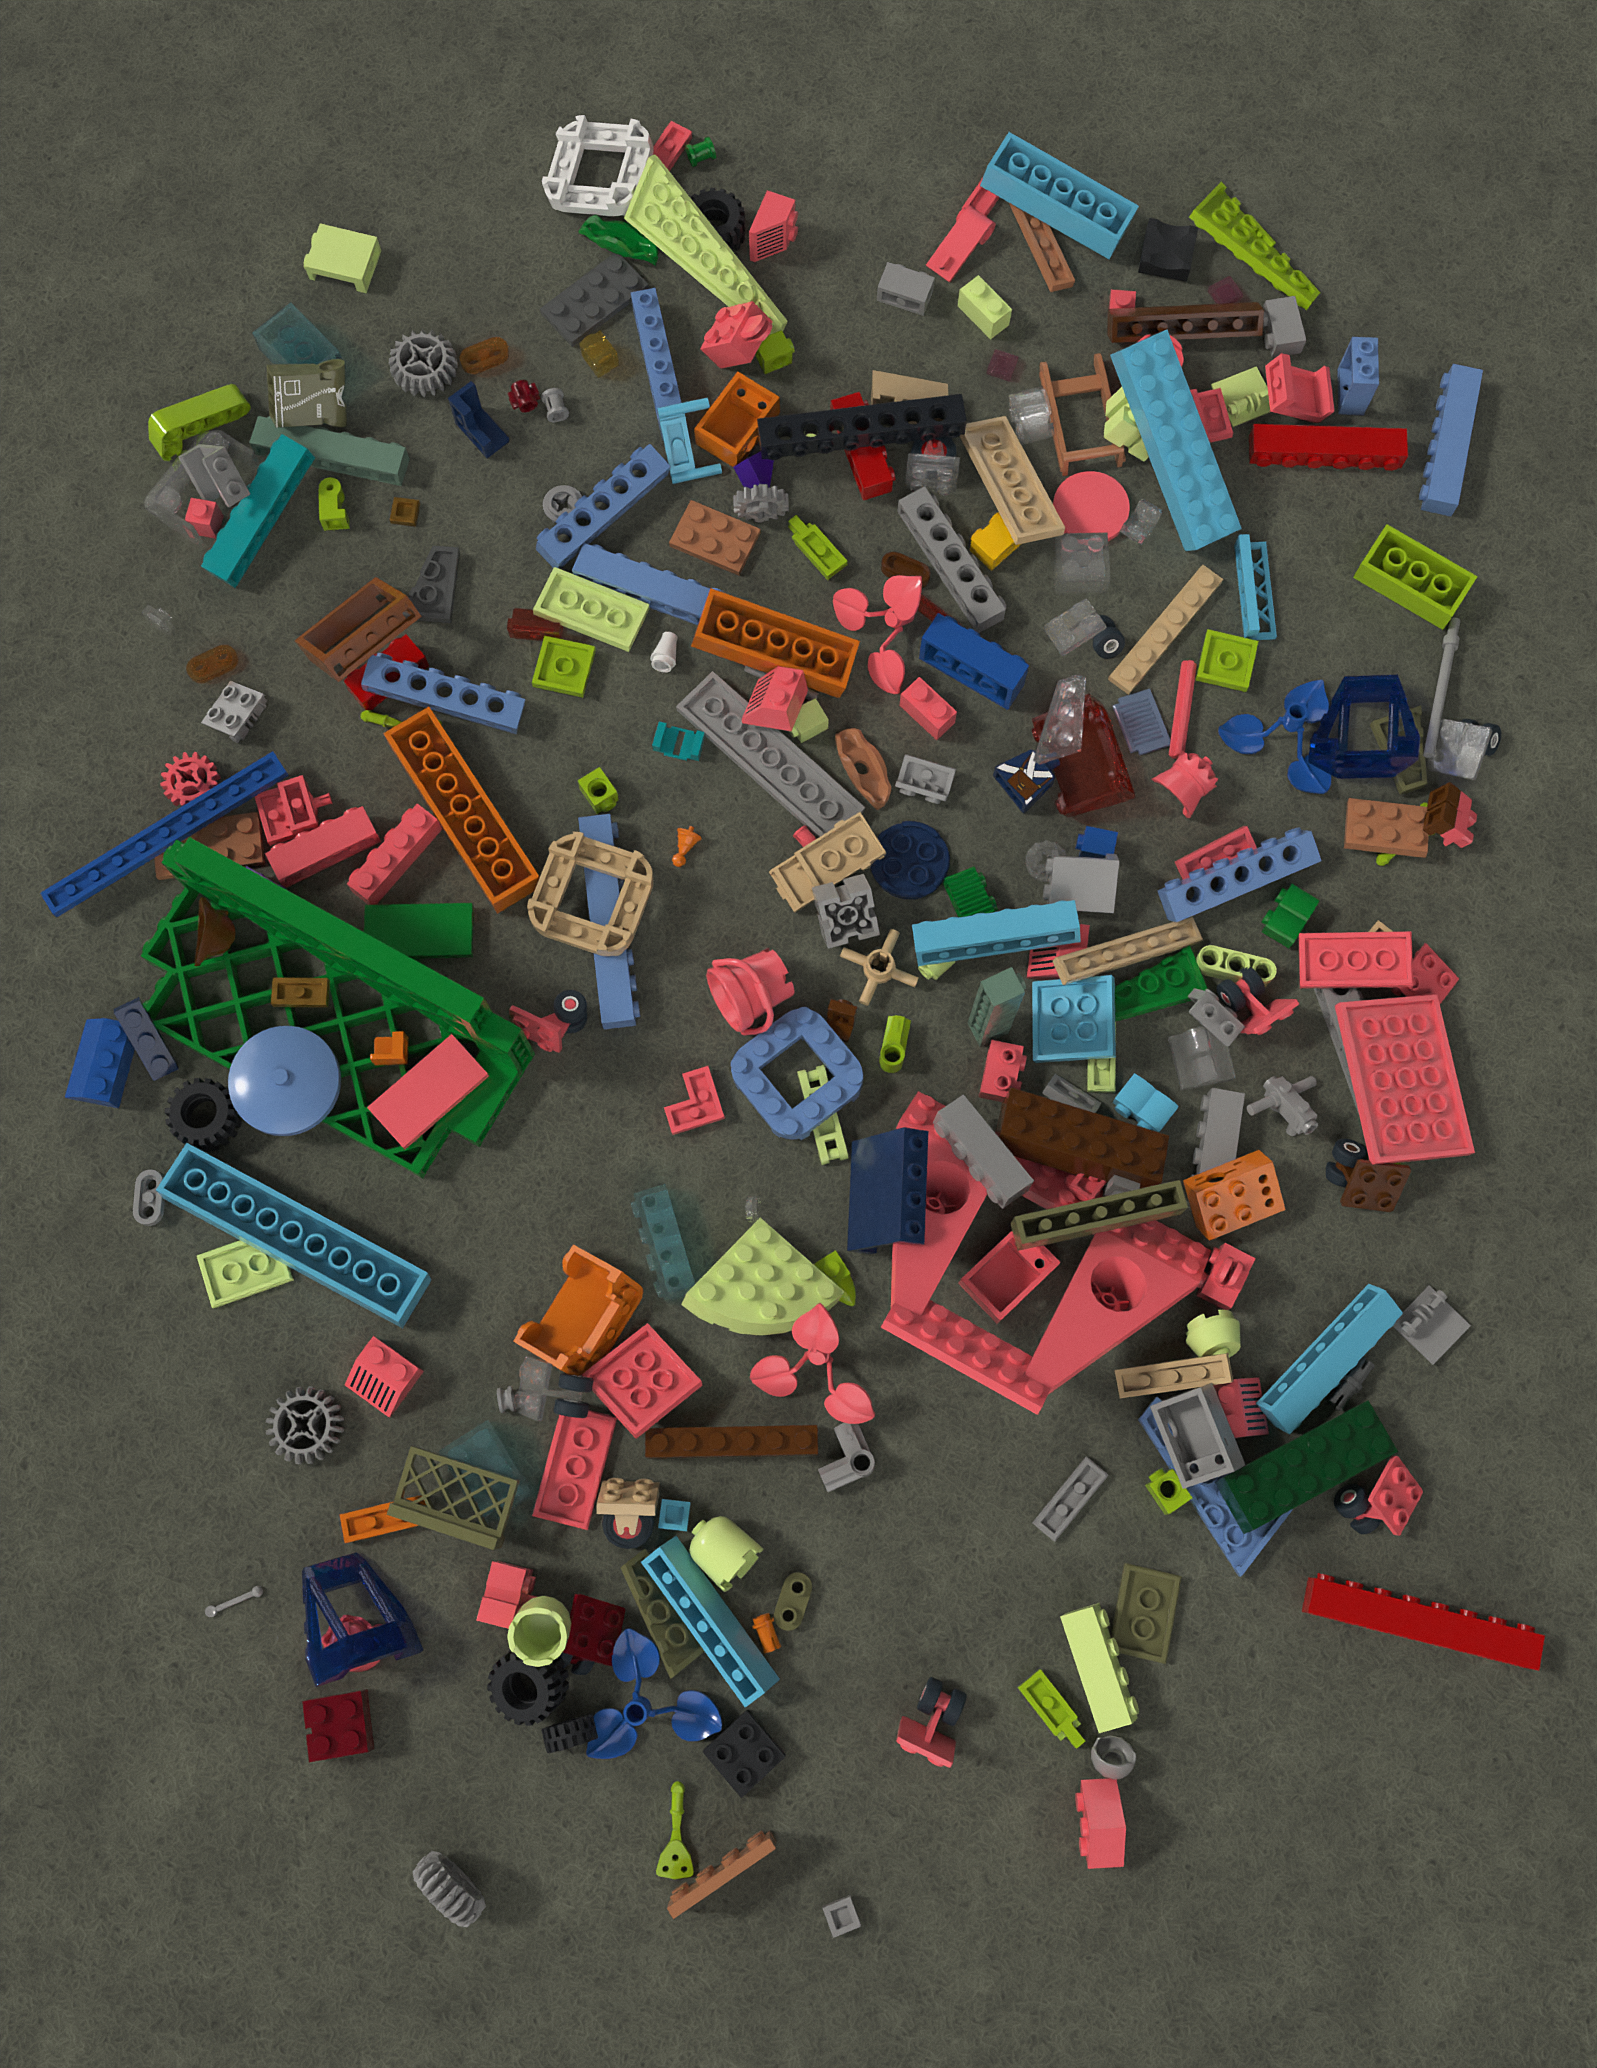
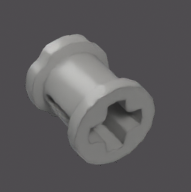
[541,388,569,423]

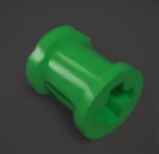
[685,137,716,167]

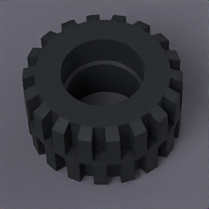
[691,188,745,251]
[165,1078,242,1152]
[487,1650,569,1726]

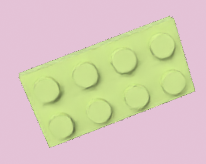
[533,567,650,652]

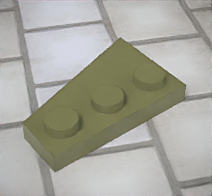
[1370,705,1427,795]

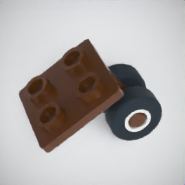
[1326,1139,1411,1212]

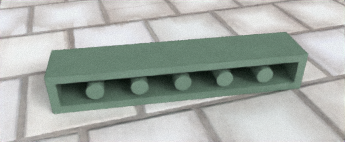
[249,416,410,486]
[968,967,1026,1047]

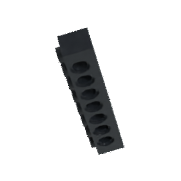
[757,394,967,460]

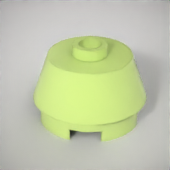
[1186,1310,1241,1358]

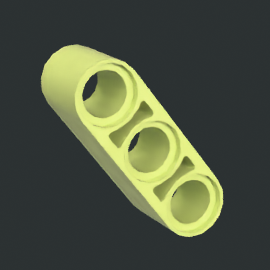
[1196,945,1276,987]

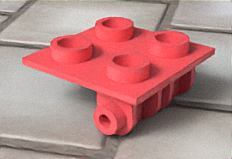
[1391,943,1459,1004]

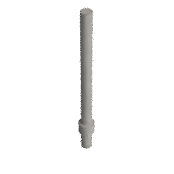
[1423,618,1460,758]

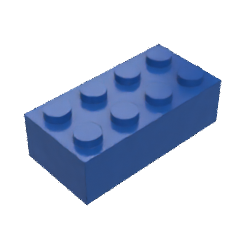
[919,613,1029,710]

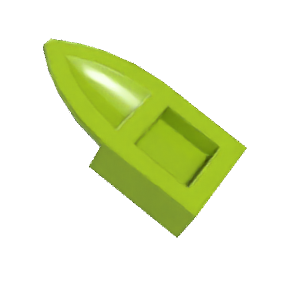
[813,1250,856,1306]

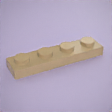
[1115,1353,1233,1398]

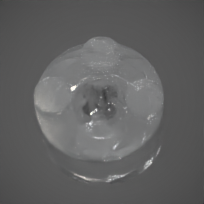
[1008,386,1054,444]

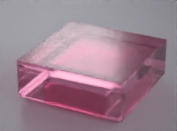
[1207,276,1243,304]
[987,349,1019,382]

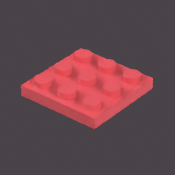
[582,1323,702,1439]

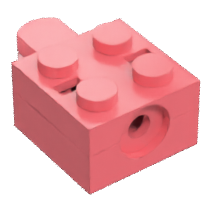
[700,301,773,369]

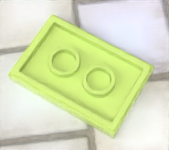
[197,1240,294,1309]

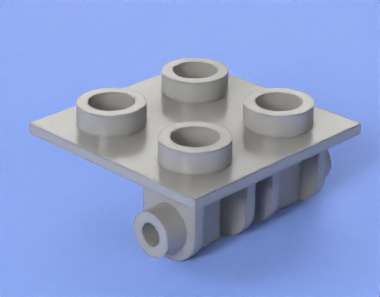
[201,681,267,743]
[1393,1285,1471,1365]

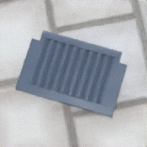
[1112,689,1170,756]

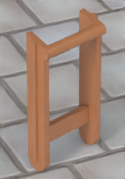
[1039,353,1126,476]

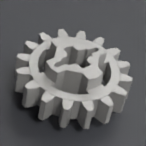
[733,484,789,522]

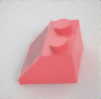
[749,190,798,262]
[741,666,808,732]
[1027,924,1090,981]
[345,1336,424,1418]
[1213,1378,1269,1439]

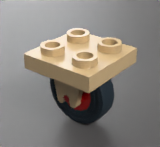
[597,1478,660,1549]

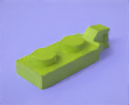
[788,515,848,580]
[1017,1669,1085,1749]

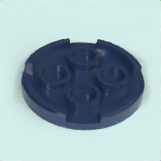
[870,821,950,899]

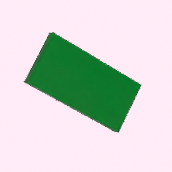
[364,903,474,959]

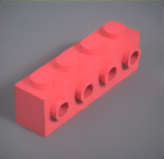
[347,804,442,905]
[265,806,381,888]

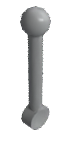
[205,1586,263,1617]

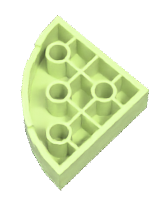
[681,1218,844,1335]

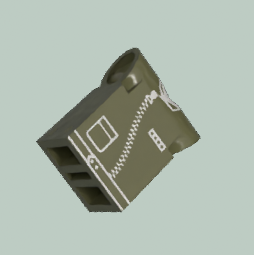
[266,359,347,428]

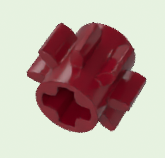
[507,380,541,413]

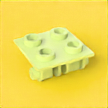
[1211,366,1270,427]

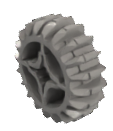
[389,329,458,398]
[266,1386,344,1464]
[413,1851,486,1927]

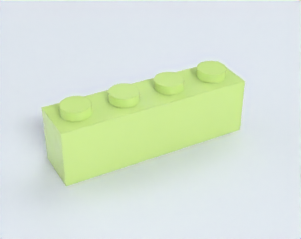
[1060,1603,1139,1733]

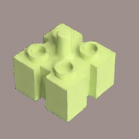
[1104,387,1149,461]

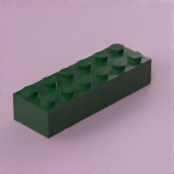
[1215,1400,1398,1534]

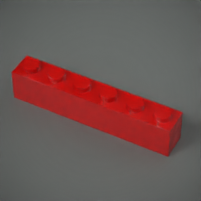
[1249,424,1408,471]

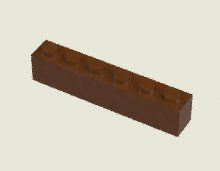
[1107,302,1264,343]
[645,1425,818,1459]

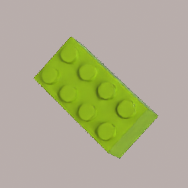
[1353,524,1478,630]

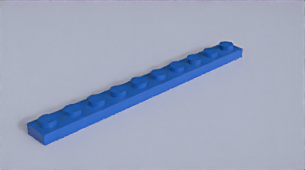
[40,751,289,917]

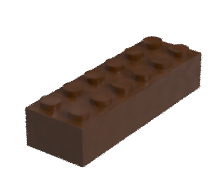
[995,1087,1169,1189]

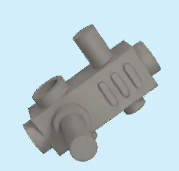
[1247,1076,1318,1136]

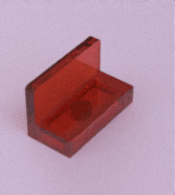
[507,608,564,641]

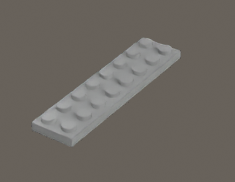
[676,671,865,838]

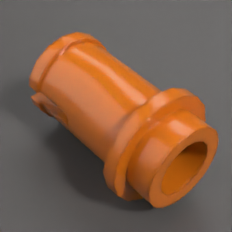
[752,1613,782,1653]

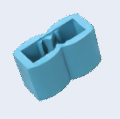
[1113,1073,1179,1132]

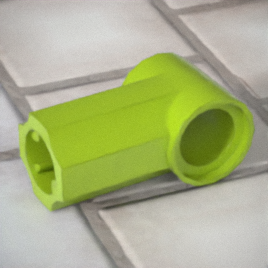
[879,1015,911,1073]

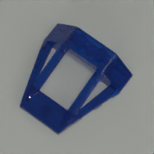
[1308,674,1420,779]
[302,1552,423,1687]

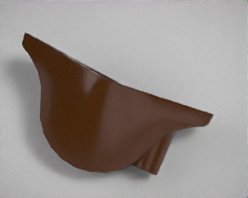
[194,897,236,966]

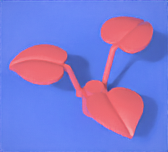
[833,575,922,694]
[750,1303,875,1424]

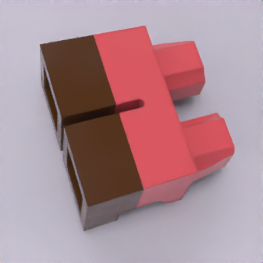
[1423,782,1477,848]

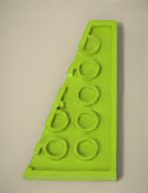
[1189,181,1320,310]

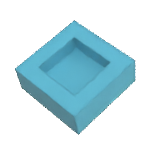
[658,1499,691,1531]

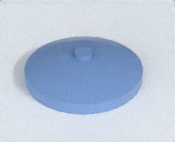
[228,1026,341,1136]

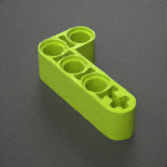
[148,384,251,461]

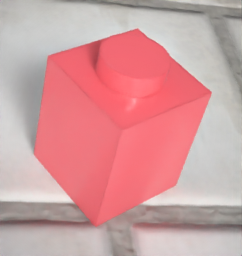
[184,498,224,539]

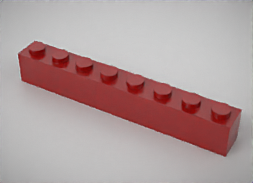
[1302,1573,1545,1671]

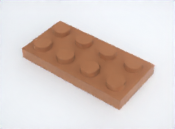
[155,812,265,880]
[667,1830,777,1919]

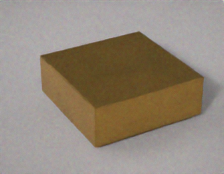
[390,497,420,527]

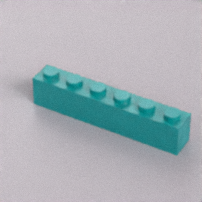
[201,434,315,588]

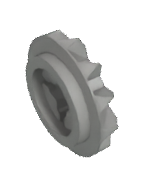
[543,485,582,523]

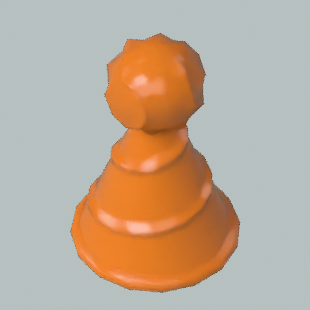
[672,826,702,867]

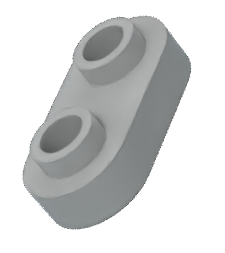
[133,1170,165,1226]

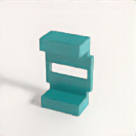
[652,721,705,761]

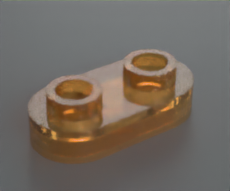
[460,337,509,374]
[186,645,238,684]

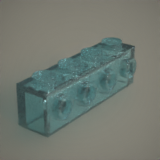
[630,1184,695,1303]

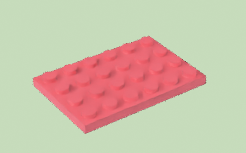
[1335,994,1475,1165]

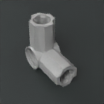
[818,1423,875,1492]

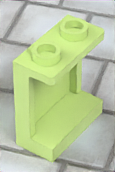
[304,224,381,293]

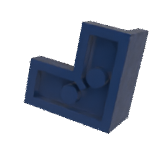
[448,381,510,458]

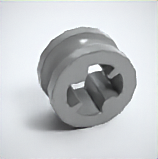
[497,1386,516,1413]

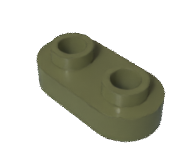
[774,1572,812,1631]

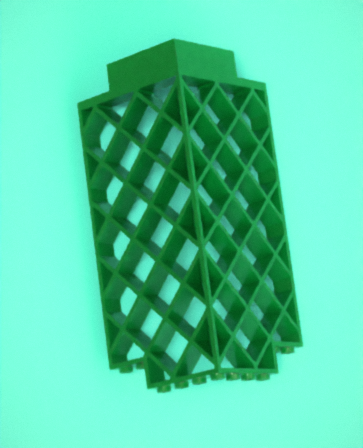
[141,837,535,1179]

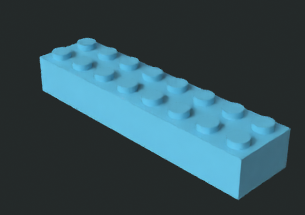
[1110,330,1242,551]

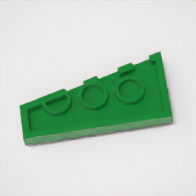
[1115,945,1207,1022]

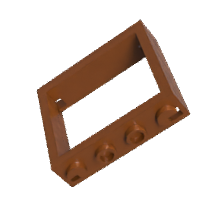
[295,577,422,682]

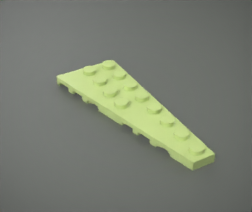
[624,154,788,335]

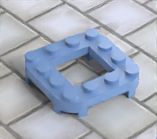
[731,1007,863,1140]

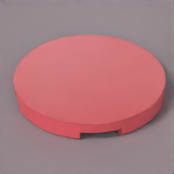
[1053,471,1130,545]

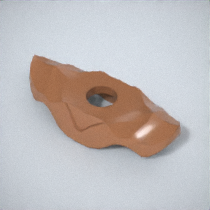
[835,728,891,810]

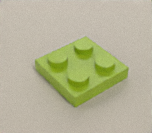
[1195,629,1259,692]
[532,636,596,698]

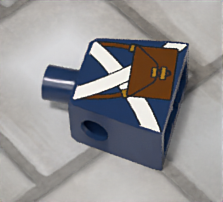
[993,750,1060,814]

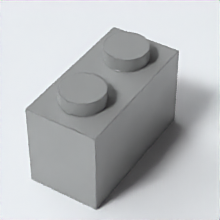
[877,262,935,316]
[1263,296,1306,358]

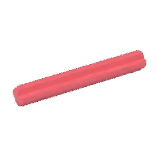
[1169,660,1197,759]

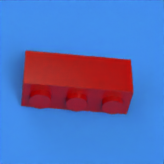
[343,634,429,710]

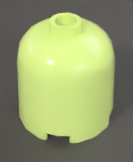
[689,1516,763,1592]
[507,1596,571,1667]

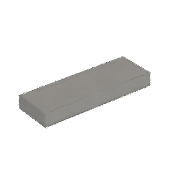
[1032,1456,1108,1542]

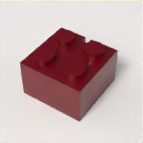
[302,1689,375,1762]

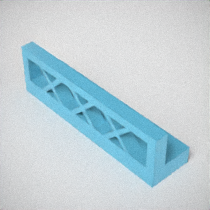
[1234,534,1277,640]

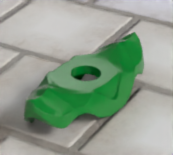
[578,214,658,266]

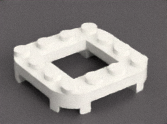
[542,115,654,216]

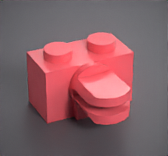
[1196,1243,1256,1310]

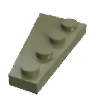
[621,1549,704,1679]

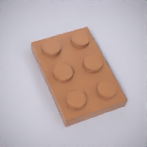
[669,500,761,576]
[1344,798,1428,858]

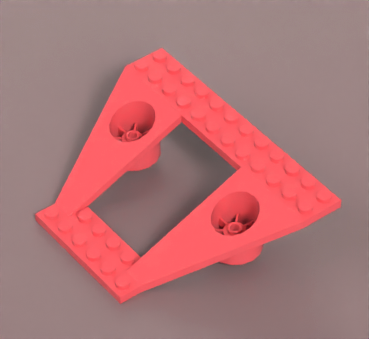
[881,1091,1212,1415]

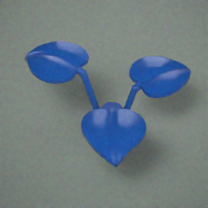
[1218,680,1331,794]
[586,1628,722,1759]

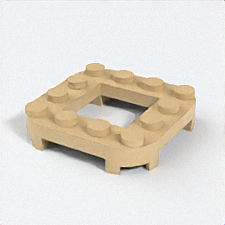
[527,832,654,956]

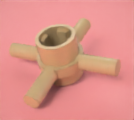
[840,929,919,1006]

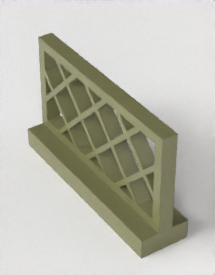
[387,1446,520,1550]

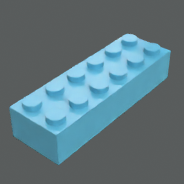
[980,132,1139,259]

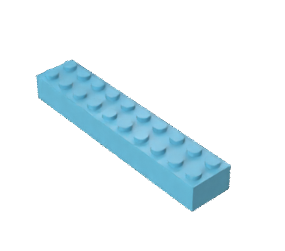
[156,1143,431,1329]

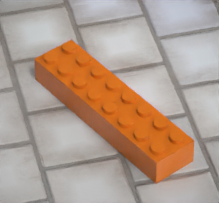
[383,707,540,914]

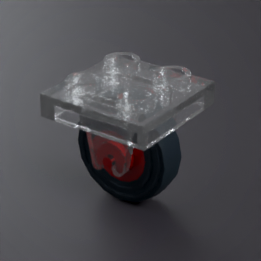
[905,437,960,496]

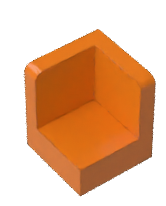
[370,1031,408,1065]

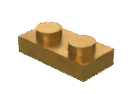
[271,978,330,1007]

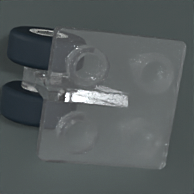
[1043,599,1125,659]
[1426,719,1501,780]
[514,1356,594,1421]

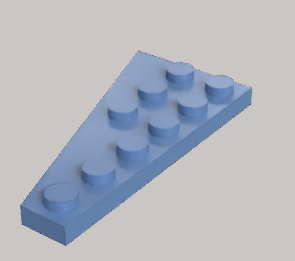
[1138,1397,1293,1577]

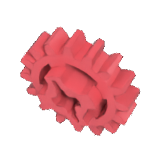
[160,752,221,806]

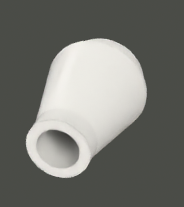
[650,632,678,672]

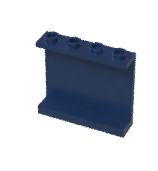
[847,1127,929,1254]

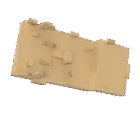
[769,812,886,913]

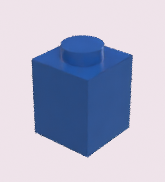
[1075,826,1118,859]

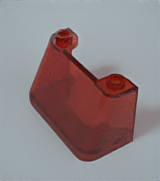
[1032,693,1135,817]

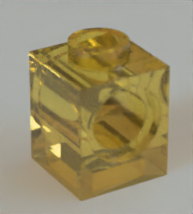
[579,330,619,378]

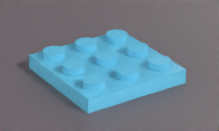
[1032,975,1116,1063]

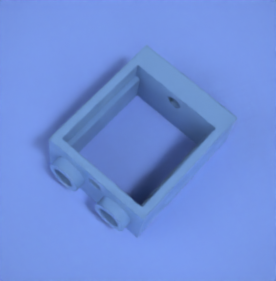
[1337,337,1379,415]

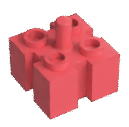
[476,1561,537,1629]

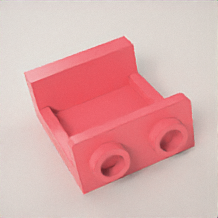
[1265,353,1334,423]

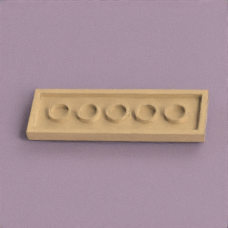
[960,416,1065,545]

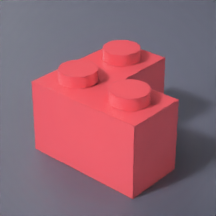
[1075,1778,1126,1869]

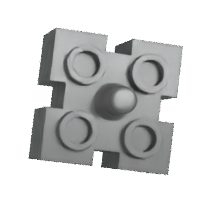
[812,874,880,948]

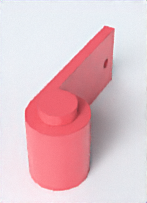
[926,206,996,283]

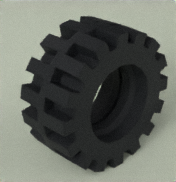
[541,1714,598,1753]

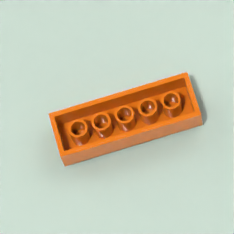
[691,588,860,698]

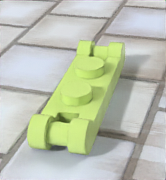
[797,1065,848,1165]

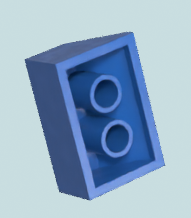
[65,1018,135,1109]

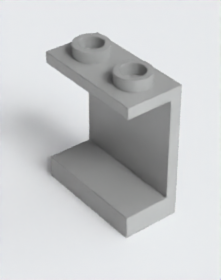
[178,444,250,507]
[1043,850,1119,913]

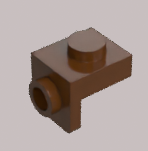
[826,999,857,1042]

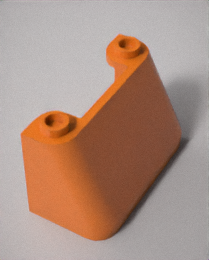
[513,1245,643,1376]

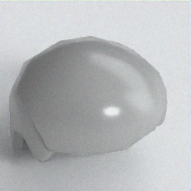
[1091,1735,1136,1780]

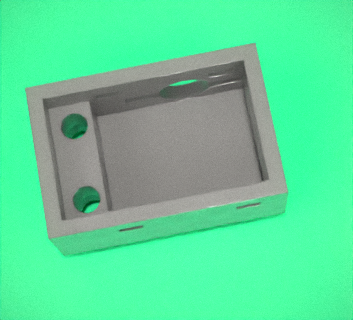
[1150,1383,1245,1489]

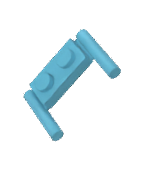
[657,397,722,484]

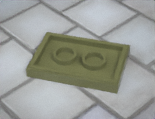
[1110,1563,1182,1664]

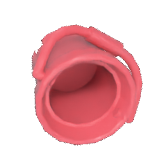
[706,948,794,1036]

